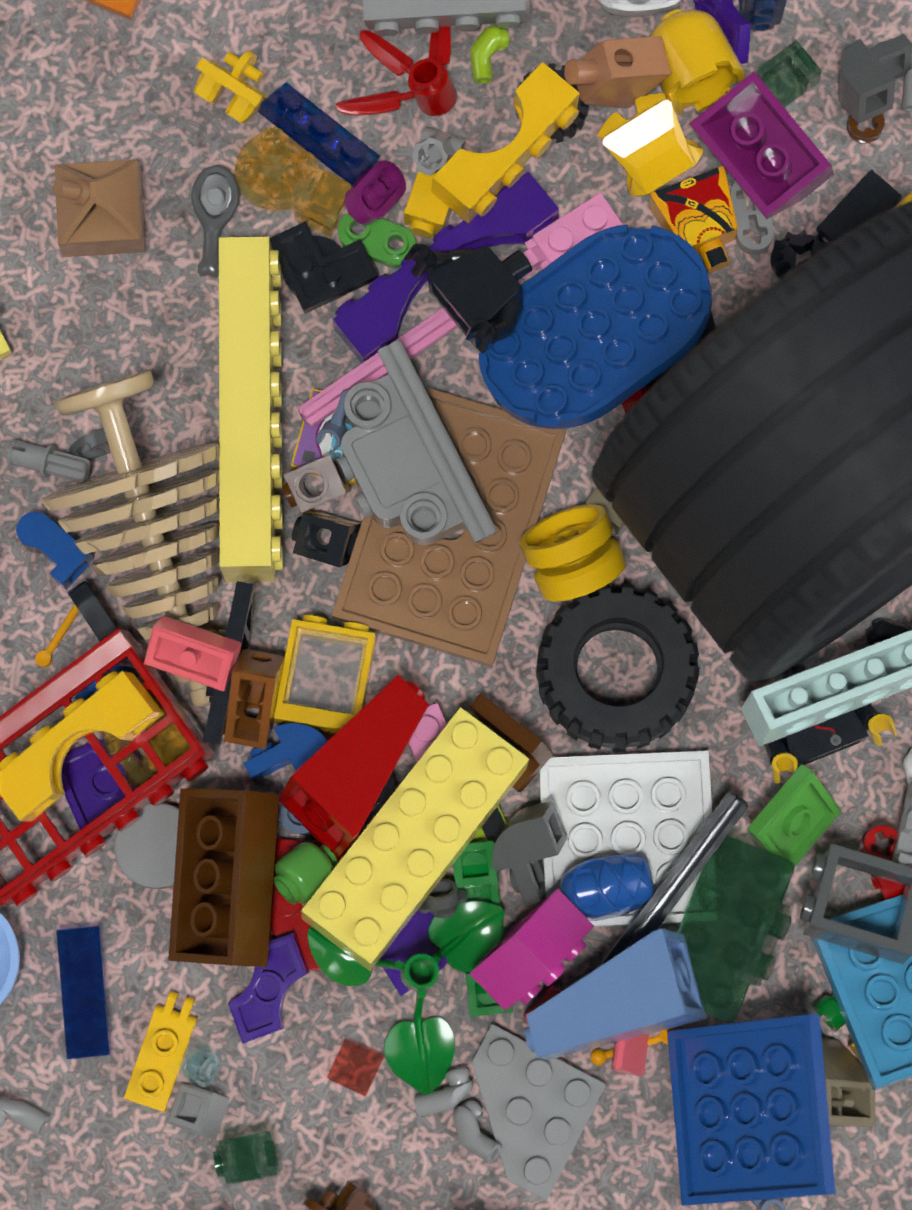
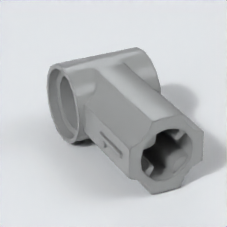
[411,126,466,175]

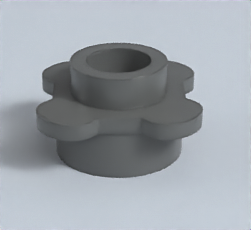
[418,879,468,918]

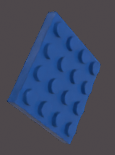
[667,1014,836,1206]

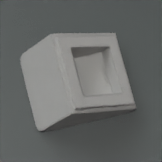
[167,1082,230,1139]

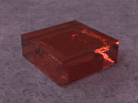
[327,1039,384,1097]

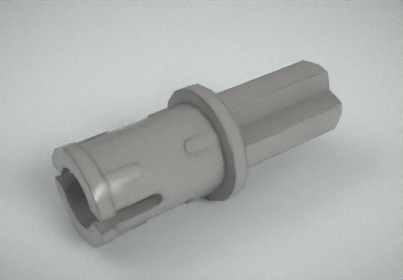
[7,439,91,483]

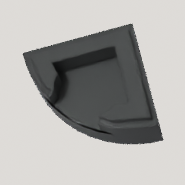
[69,428,111,460]

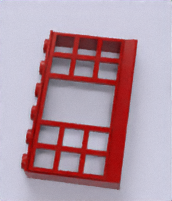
[0,628,215,907]

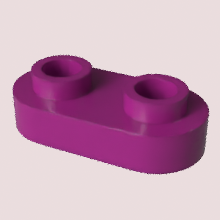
[345,160,406,225]

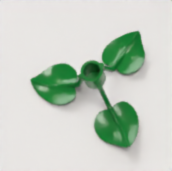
[307,901,505,1095]

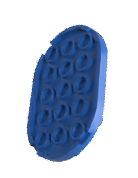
[479,225,712,429]

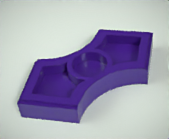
[228,933,310,1044]

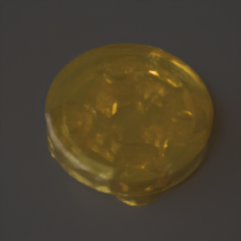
[235,127,317,212]

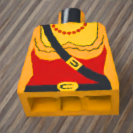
[648,166,738,273]

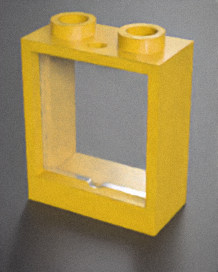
[274,615,376,734]

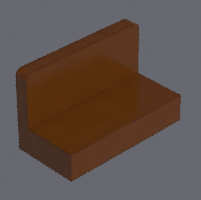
[470,693,553,792]

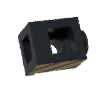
[291,509,361,568]

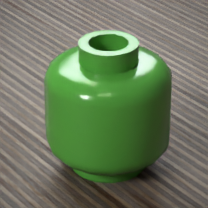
[273,841,338,906]

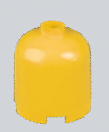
[650,10,745,114]

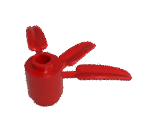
[335,26,457,116]

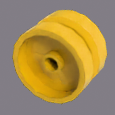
[519,504,627,602]

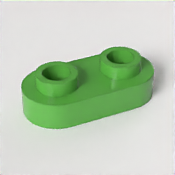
[338,213,416,269]

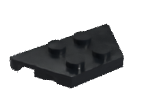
[203,581,254,745]

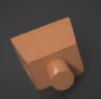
[564,36,671,108]

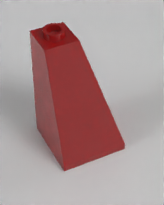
[279,674,429,860]

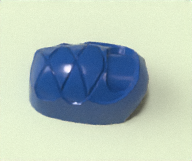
[560,854,654,921]

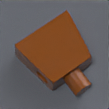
[224,649,285,749]

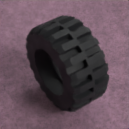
[536,584,700,752]

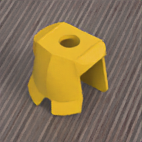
[597,93,703,196]

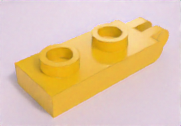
[123,991,198,1113]

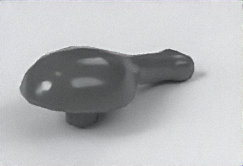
[191,164,239,278]

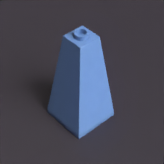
[525,929,706,1059]

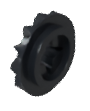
[770,228,831,279]

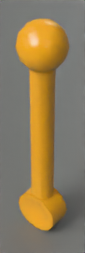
[35,604,79,668]
[590,1028,674,1066]

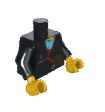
[764,663,897,784]

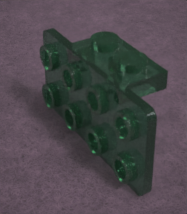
[678,836,795,1022]

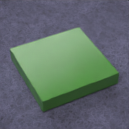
[747,764,841,875]

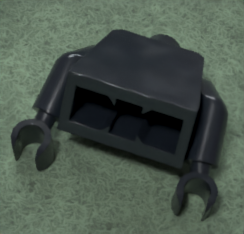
[404,244,533,353]

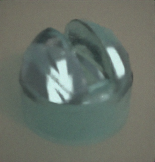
[181,1049,219,1087]

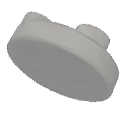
[114,803,179,889]

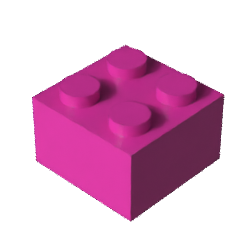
[469,889,594,1011]

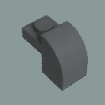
[839,34,912,124]
[492,800,567,906]

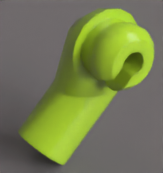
[470,25,510,84]

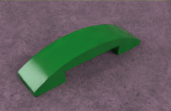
[453,841,513,1017]

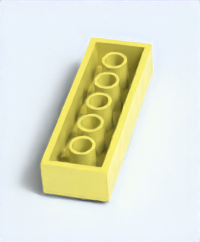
[301,707,529,971]

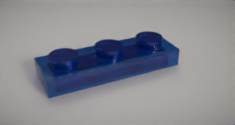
[258,82,380,186]
[56,926,112,1060]

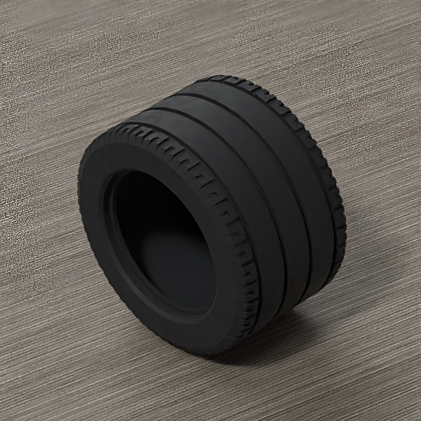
[591,201,912,681]

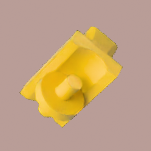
[193,50,273,124]

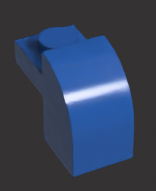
[244,723,328,782]

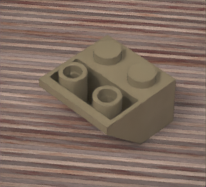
[821,1038,876,1127]

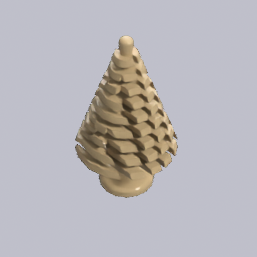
[41,370,219,707]

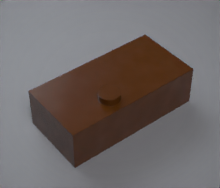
[168,788,279,967]

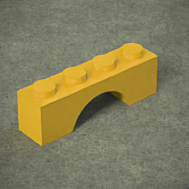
[431,62,580,224]
[0,671,164,821]

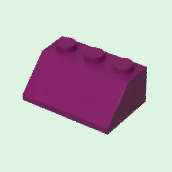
[689,71,834,219]

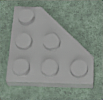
[472,1024,606,1201]

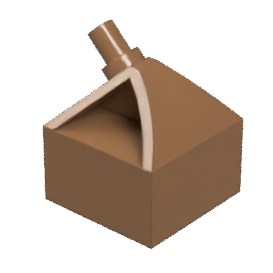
[53,159,146,257]

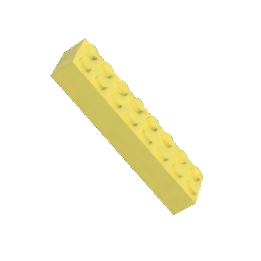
[219,237,284,583]

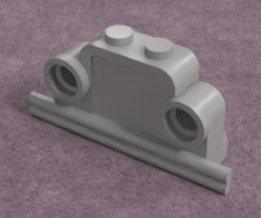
[336,340,498,545]

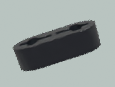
[67,581,117,641]

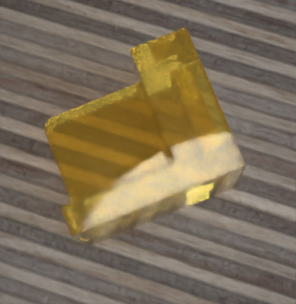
[293,167,351,238]

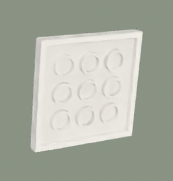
[539,751,718,927]

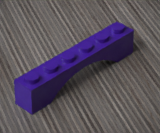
[333,171,559,364]

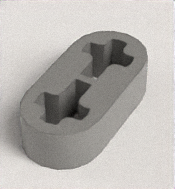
[730,181,774,255]

